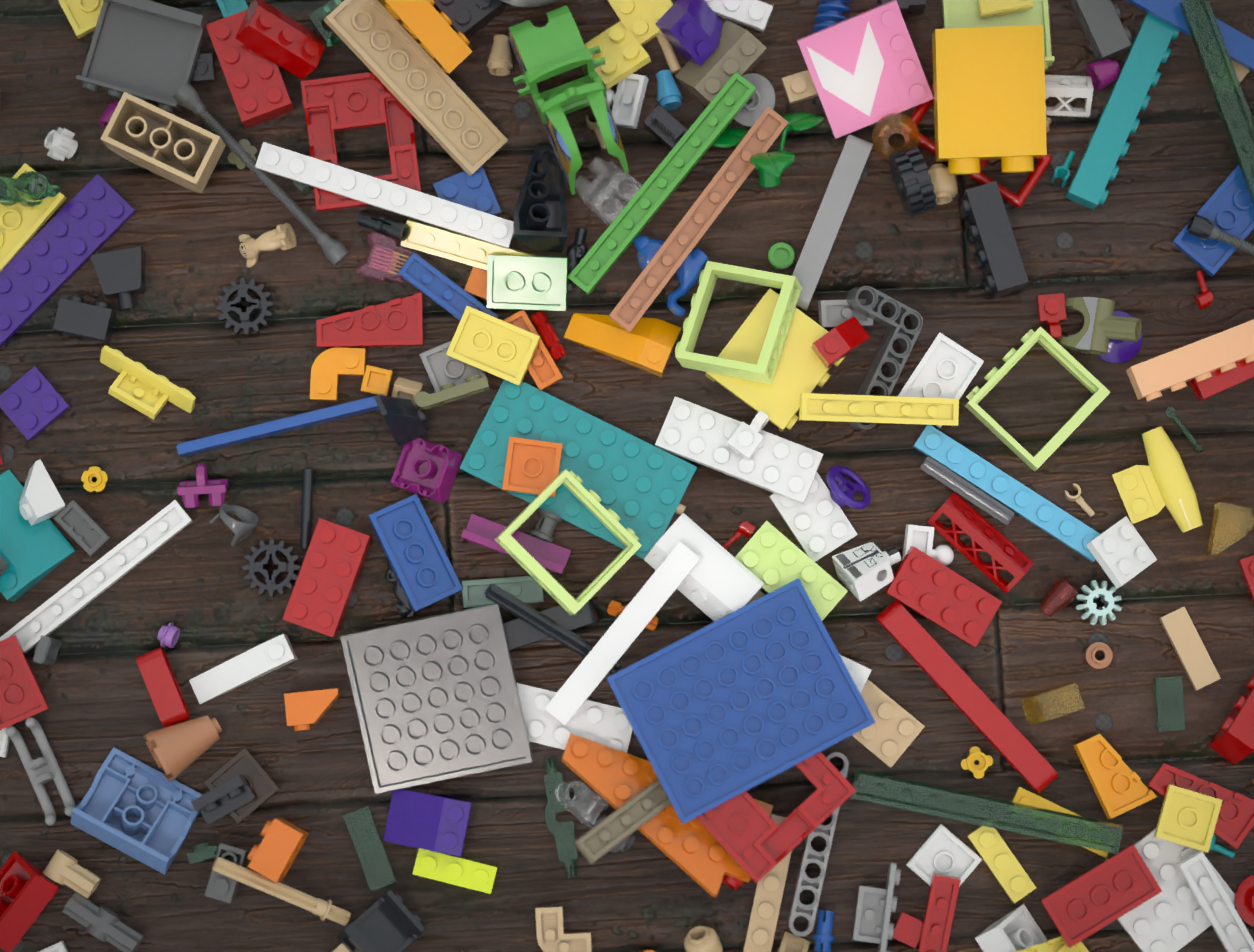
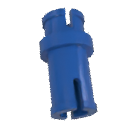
[813,910,835,952]

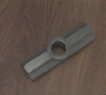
[63,892,144,952]

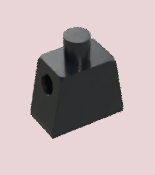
[91,246,146,311]

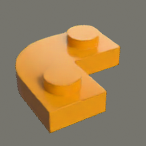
[310,347,366,401]

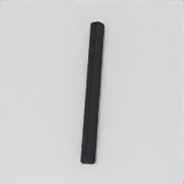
[485,584,621,675]

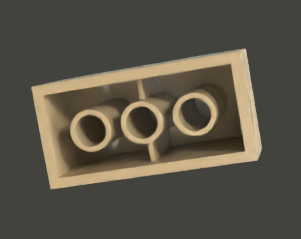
[101,92,226,193]

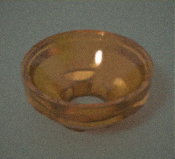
[872,113,920,161]

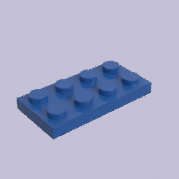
[1171,163,1254,277]
[368,494,463,613]

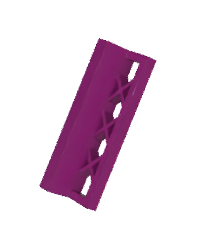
[461,514,572,576]

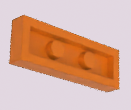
[503,309,563,391]

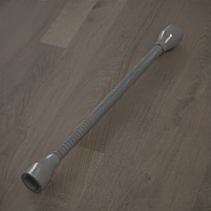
[173,82,349,266]

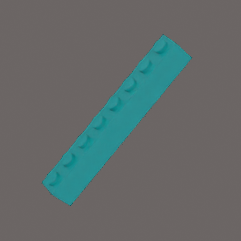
[1065,12,1180,210]

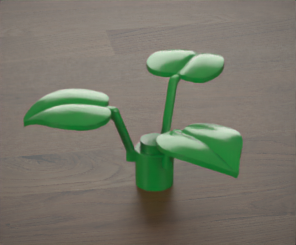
[712,112,824,187]

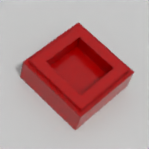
[893,912,923,948]

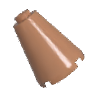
[143,715,222,782]

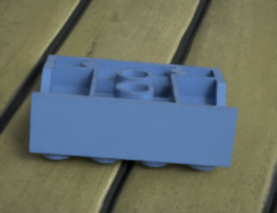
[70,747,202,875]

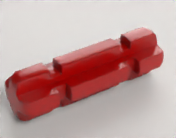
[531,310,566,360]

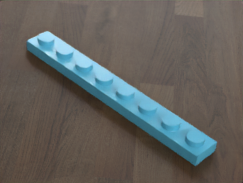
[913,425,1100,562]

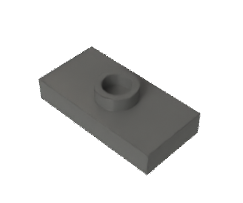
[54,500,111,557]
[33,635,62,666]

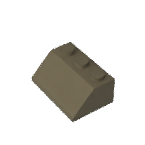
[674,20,767,107]

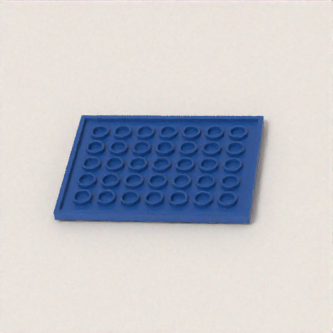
[606,578,876,824]

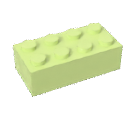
[735,521,848,621]

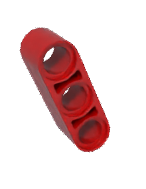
[136,647,191,728]

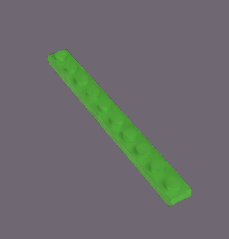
[568,72,757,295]

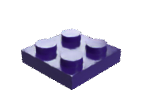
[0,366,70,441]

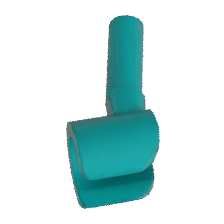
[1051,151,1076,187]
[1209,835,1235,859]

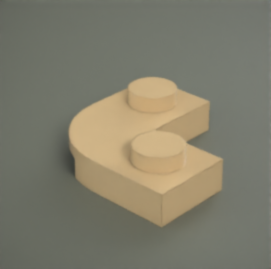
[535,906,592,952]

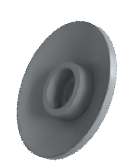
[734,73,775,126]

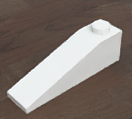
[189,634,298,705]

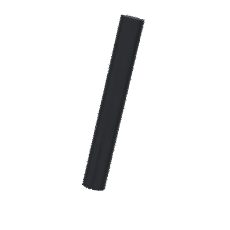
[300,469,313,549]

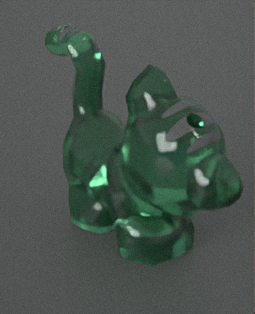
[0,171,61,207]

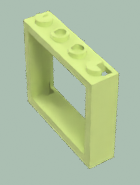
[675,261,802,384]
[965,327,1110,471]
[494,469,642,615]

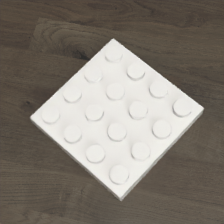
[1117,828,1235,952]

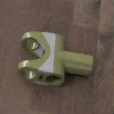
[1059,297,1142,355]

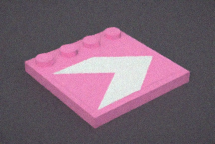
[797,0,934,139]

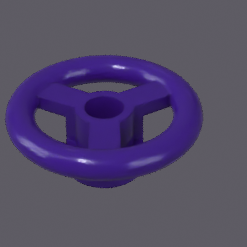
[827,466,871,509]

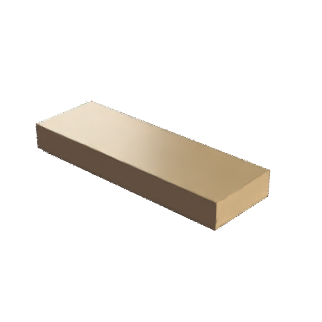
[1159,606,1221,690]

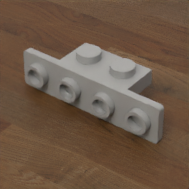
[852,862,901,952]

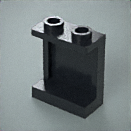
[337,890,425,952]

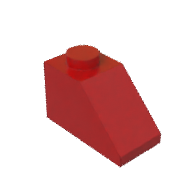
[811,316,870,369]

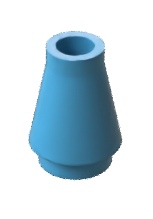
[656,70,683,111]

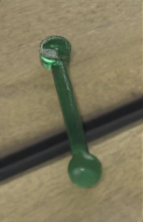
[1165,407,1204,453]

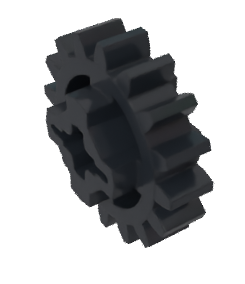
[216,277,275,336]
[242,538,301,597]

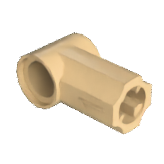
[43,849,101,899]

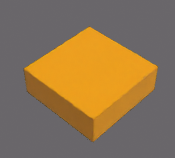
[360,365,393,396]

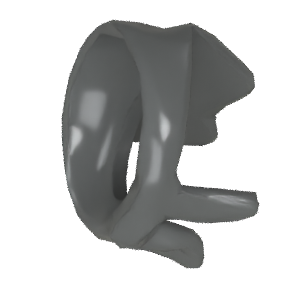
[209,504,259,546]

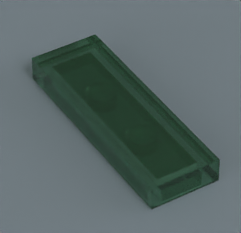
[343,806,397,892]

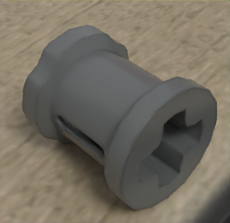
[530,509,562,543]

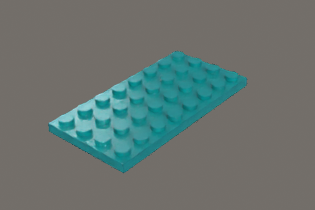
[459,380,697,560]

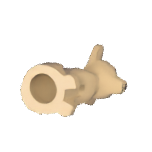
[239,223,297,268]

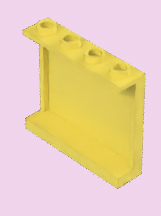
[705,288,845,433]

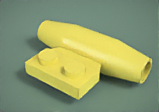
[1112,426,1203,533]

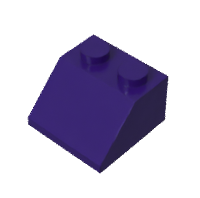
[655,0,723,66]

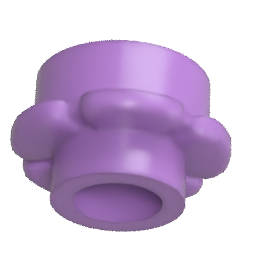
[157,622,180,648]

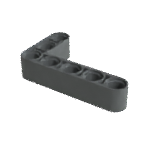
[847,286,923,429]

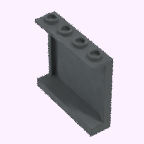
[76,0,208,113]

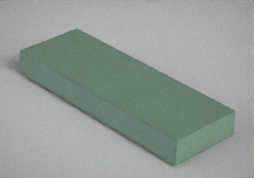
[462,576,544,608]

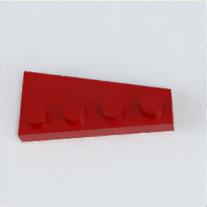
[316,292,423,348]
[1147,763,1254,849]

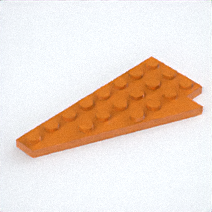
[561,733,773,897]

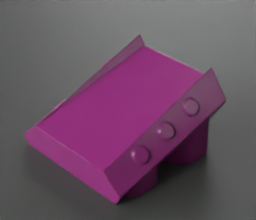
[390,438,462,503]

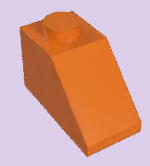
[284,688,341,731]

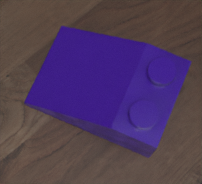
[383,789,473,857]

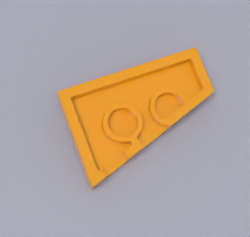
[1073,734,1157,819]

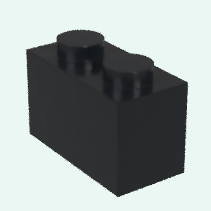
[53,296,116,344]

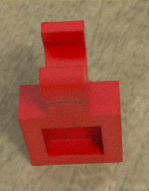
[1036,293,1067,340]

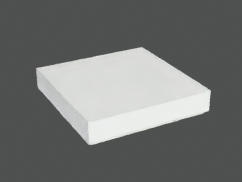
[906,824,982,887]

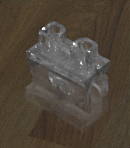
[575,156,642,227]

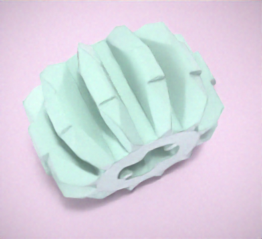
[1076,580,1122,625]

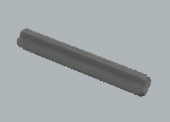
[920,456,1015,525]

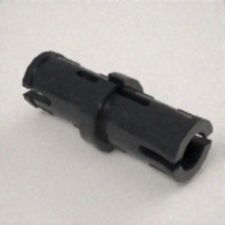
[357,210,410,241]

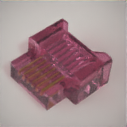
[355,231,412,283]

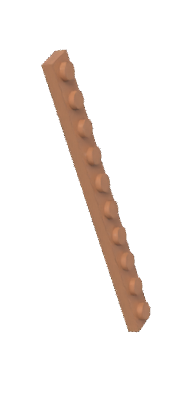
[608,106,789,333]

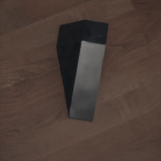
[513,144,567,252]

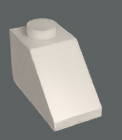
[19,460,66,526]

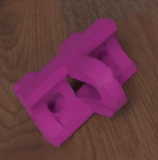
[177,463,229,508]

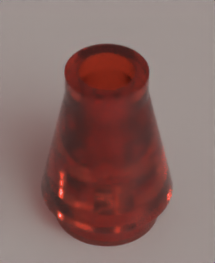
[1039,578,1078,617]

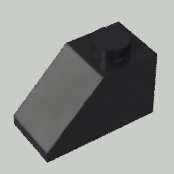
[374,395,428,447]

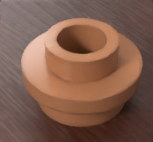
[1085,642,1113,669]

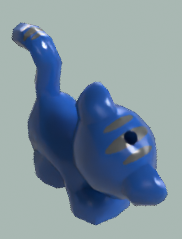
[634,235,708,317]

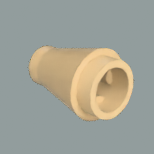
[487,35,513,76]

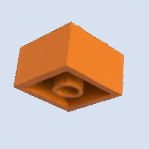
[247,818,309,883]

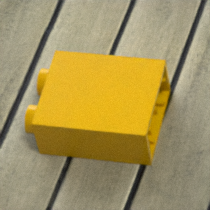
[932,25,1047,175]

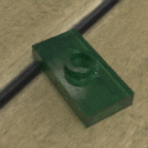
[1154,677,1186,732]

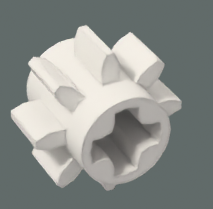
[44,127,78,161]

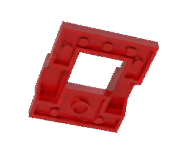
[301,72,422,212]
[696,752,856,884]

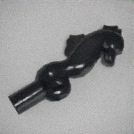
[567,228,588,292]
[385,555,414,618]

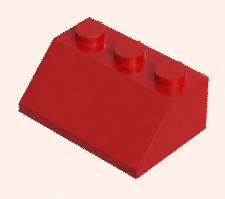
[235,0,325,80]
[0,851,59,952]

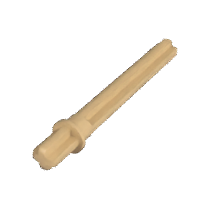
[212,857,351,925]

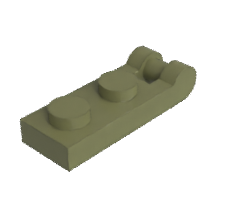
[415,374,490,410]

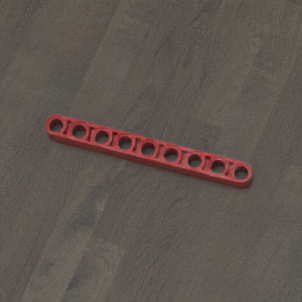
[875,600,1059,794]

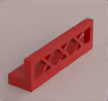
[927,491,1034,594]

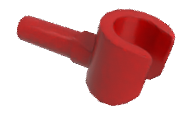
[1195,270,1213,309]
[722,521,756,550]

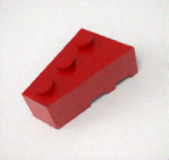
[1208,674,1254,765]

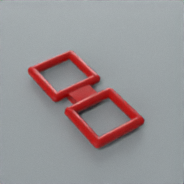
[902,84,1052,207]

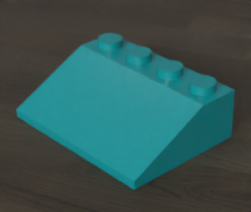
[0,470,76,602]

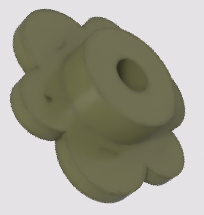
[228,139,257,169]

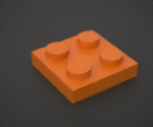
[502,437,563,497]

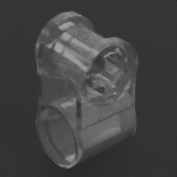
[555,781,609,828]

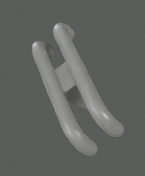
[6,717,76,825]

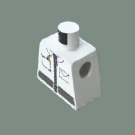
[832,542,901,601]

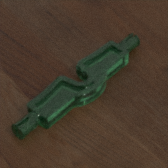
[543,756,578,878]

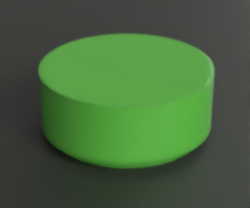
[768,242,795,270]

